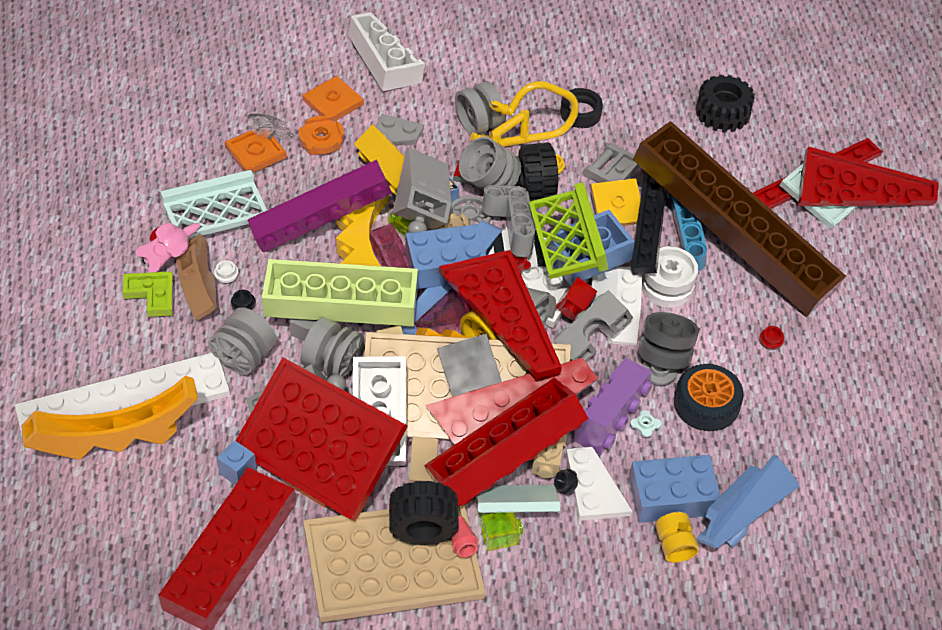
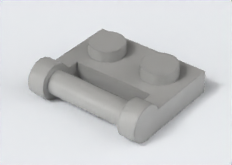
[583,143,640,183]

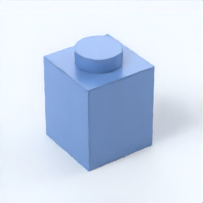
[217,440,257,485]

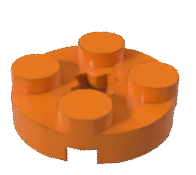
[299,116,344,155]

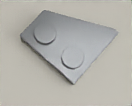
[375,114,424,147]

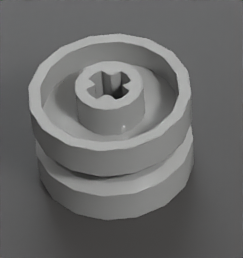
[455,81,506,135]

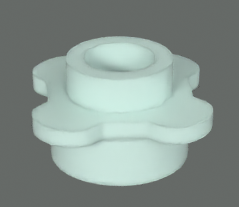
[630,410,661,437]

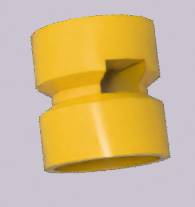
[655,512,699,563]

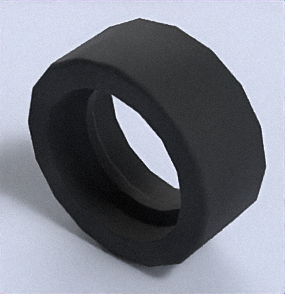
[560,88,603,129]

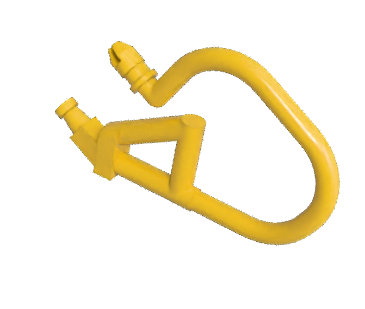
[470,81,579,147]

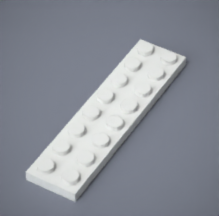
[15,353,230,450]

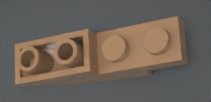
[176,234,217,320]

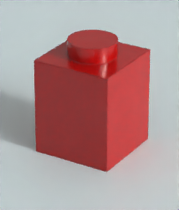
[556,277,598,321]

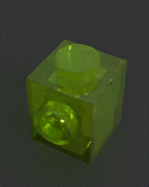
[480,512,523,552]

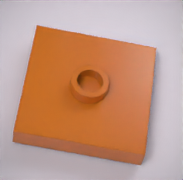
[302,75,364,122]
[224,125,287,173]

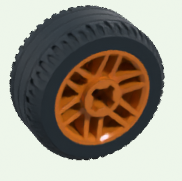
[674,363,744,431]

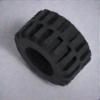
[696,75,755,132]
[518,142,559,201]
[389,481,459,545]

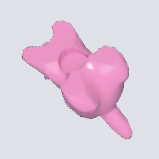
[136,223,200,272]

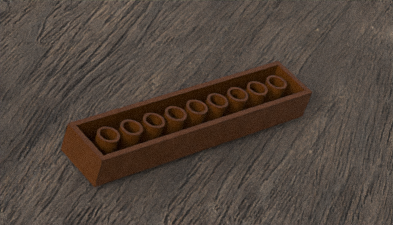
[633,121,846,316]

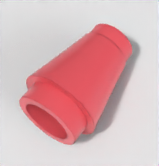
[451,516,479,558]

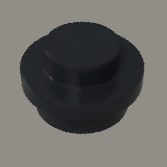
[231,289,255,310]
[554,469,578,495]

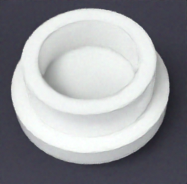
[214,260,239,283]

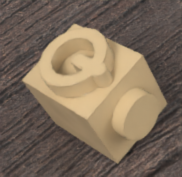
[531,438,564,478]

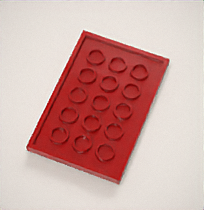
[235,357,408,522]

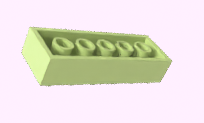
[262,259,418,327]

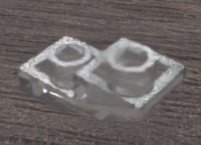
[247,113,294,141]

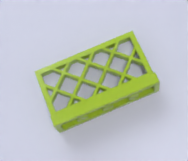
[529,182,609,279]

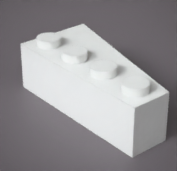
[348,12,425,91]

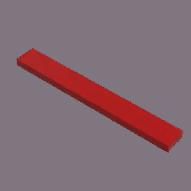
[753,138,882,209]

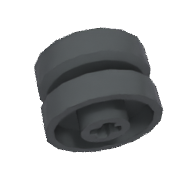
[638,312,699,369]

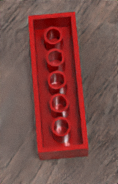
[424,377,589,507]
[158,467,296,630]

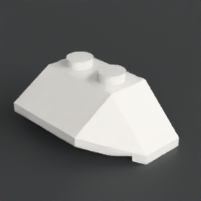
[590,266,642,346]

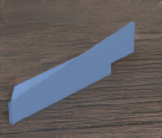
[697,455,799,548]

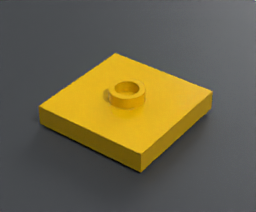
[590,178,641,226]

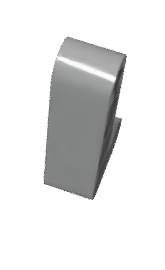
[482,185,535,257]

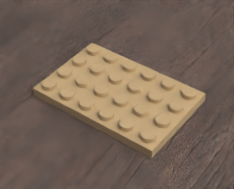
[303,505,486,623]

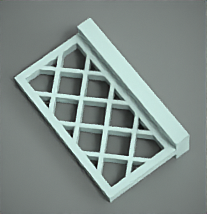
[160,170,267,239]

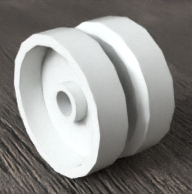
[642,246,698,308]

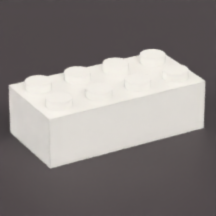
[353,356,407,466]

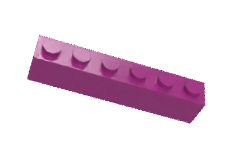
[247,160,392,252]

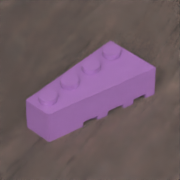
[574,358,653,456]

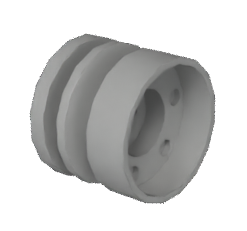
[459,137,521,191]
[208,308,277,375]
[300,317,364,381]

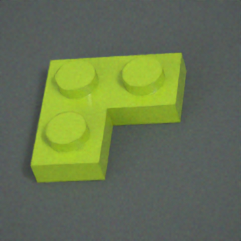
[122,271,174,317]

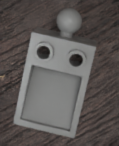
[393,147,452,233]

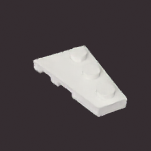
[566,447,632,521]

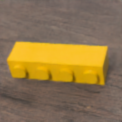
[354,124,405,195]

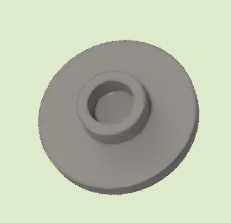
[643,361,677,386]

